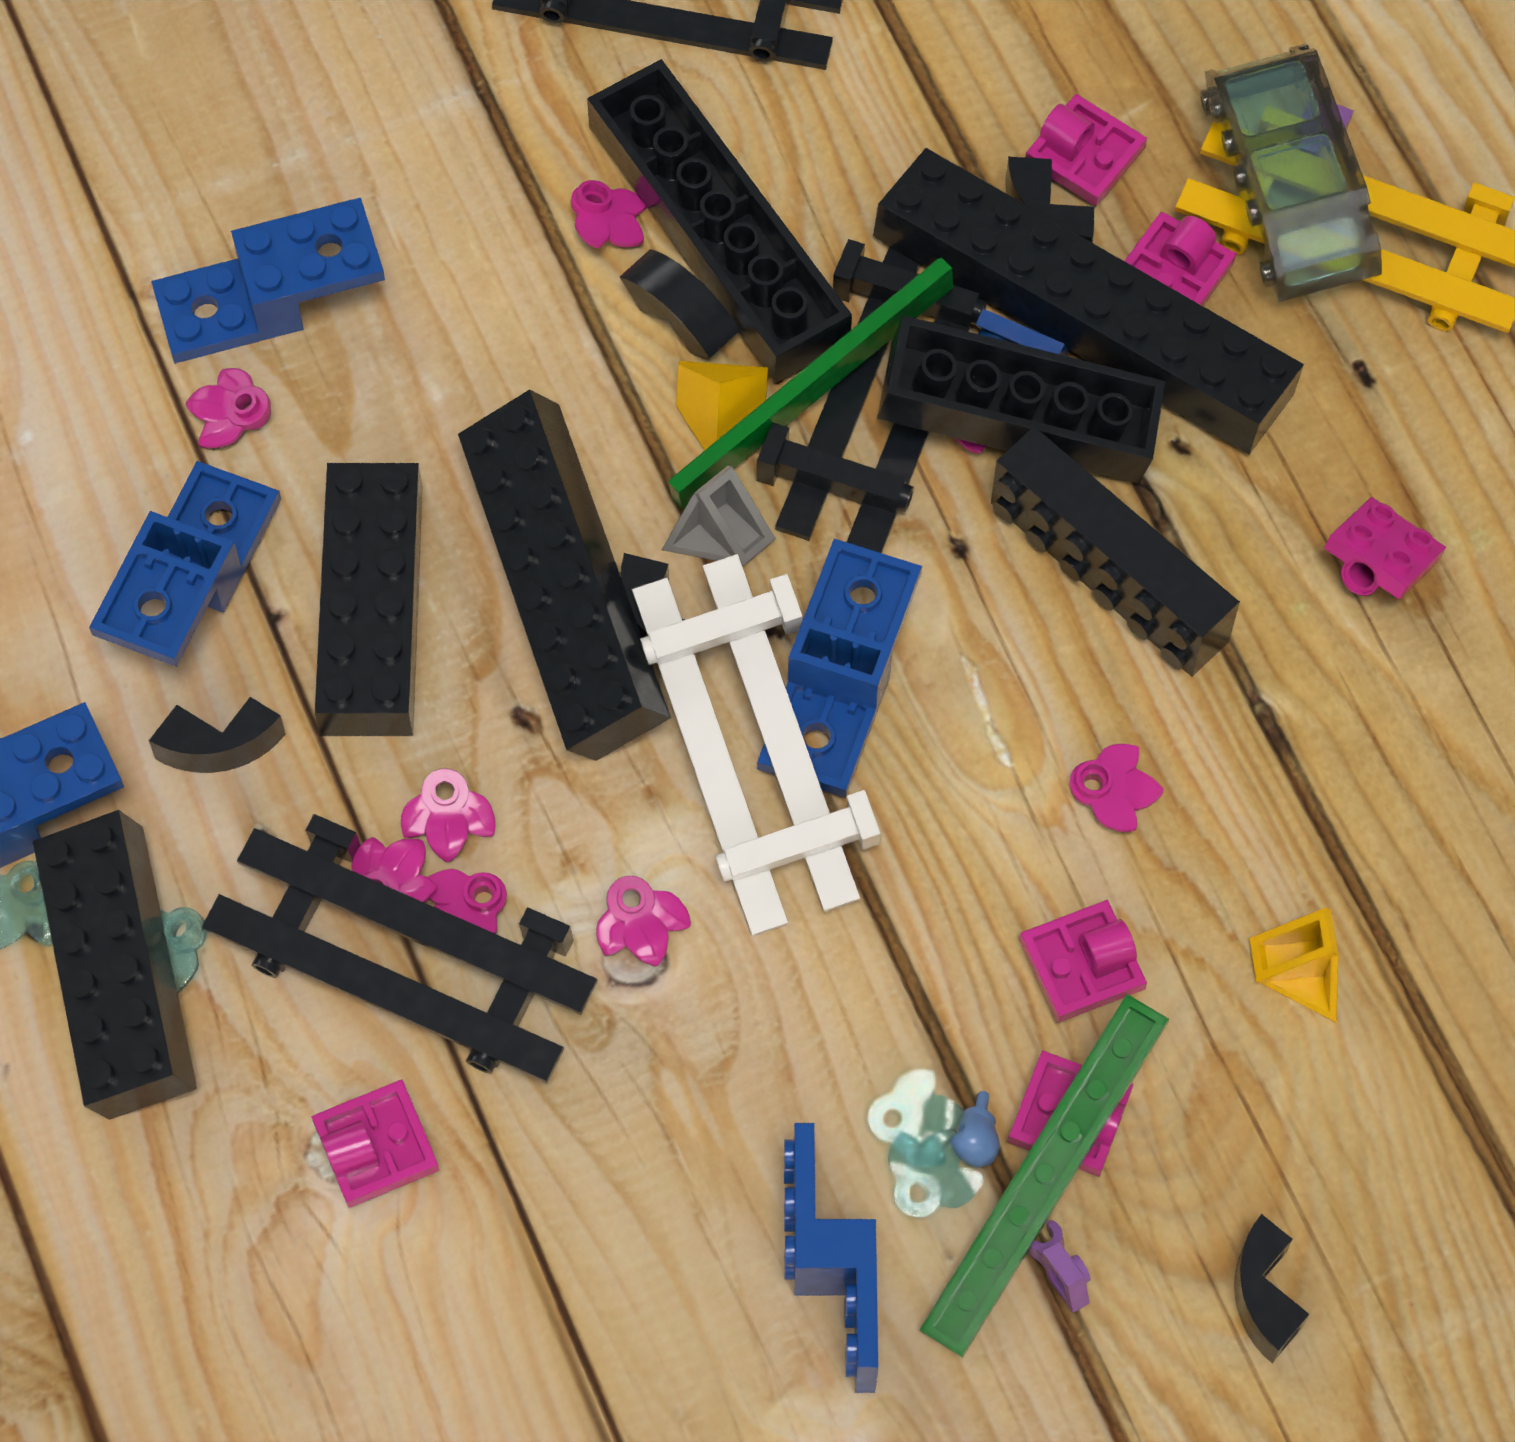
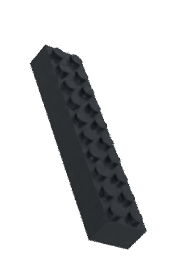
[873,148,1304,454]

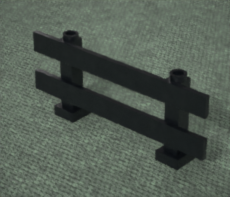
[492,0,843,70]
[757,239,987,553]
[201,814,598,1083]

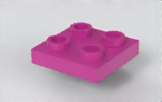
[1025,94,1147,206]
[1125,211,1237,306]
[1324,497,1446,600]
[1019,899,1147,1023]
[1008,1050,1134,1177]
[311,1079,440,1208]

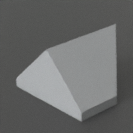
[661,466,776,566]

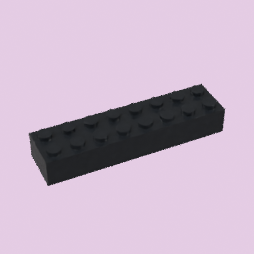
[587,59,852,383]
[458,389,671,761]

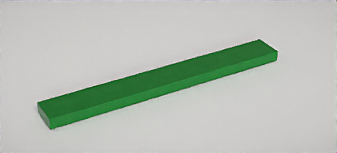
[668,257,953,510]
[920,994,1169,1358]

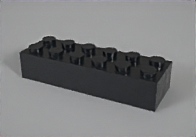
[877,315,1166,484]
[991,427,1240,677]
[315,463,423,736]
[33,810,197,1120]

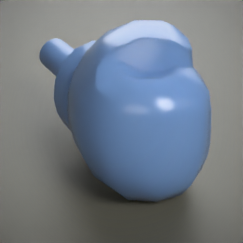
[950,1091,1000,1168]

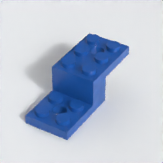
[151,197,385,364]
[89,461,281,667]
[757,539,922,798]
[0,702,124,868]
[784,1123,878,1393]

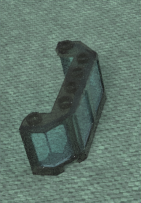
[1200,43,1382,302]

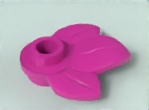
[570,180,647,248]
[186,368,271,449]
[1069,744,1164,832]
[401,768,496,863]
[351,837,437,903]
[427,869,507,934]
[596,876,691,967]

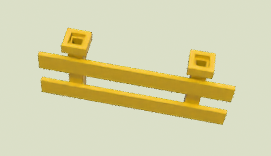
[1175,107,1515,333]

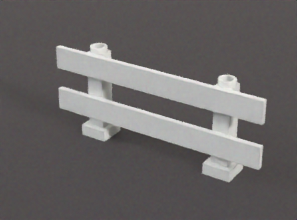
[632,554,881,937]

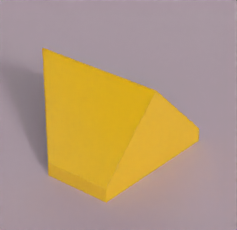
[676,361,768,451]
[1249,908,1339,1023]

